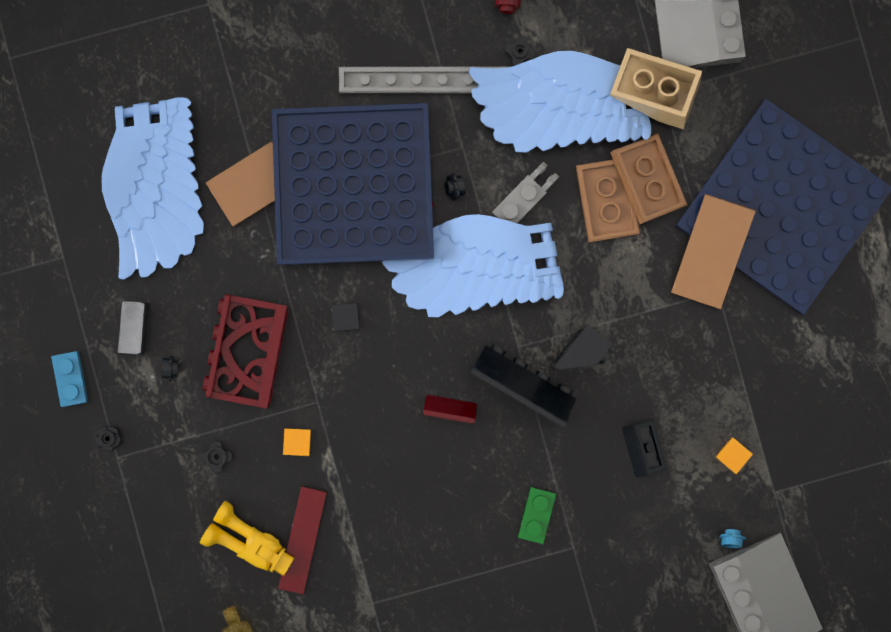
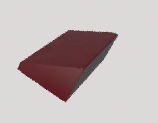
[423,395,477,424]

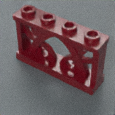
[203,294,289,409]

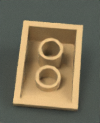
[610,48,702,129]

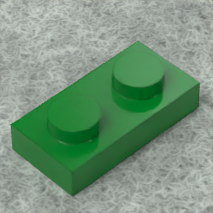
[518,487,556,544]

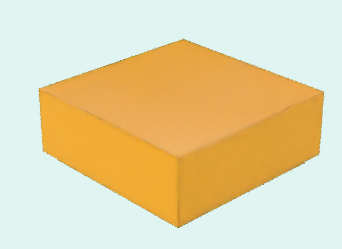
[283,428,311,456]
[715,437,753,474]

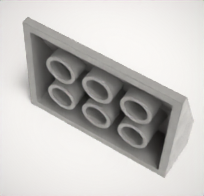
[654,0,746,68]
[709,533,823,632]

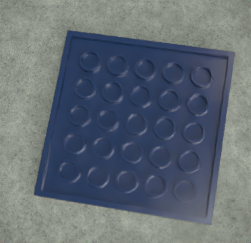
[675,99,891,315]
[272,103,434,266]

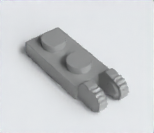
[492,162,559,223]

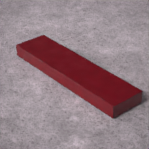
[278,486,327,594]

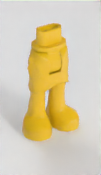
[200,500,294,576]

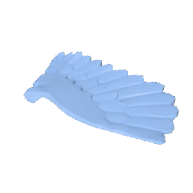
[469,51,651,153]
[102,97,204,280]
[382,214,564,317]

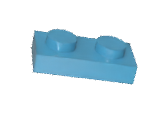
[51,351,88,407]

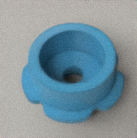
[720,529,746,548]

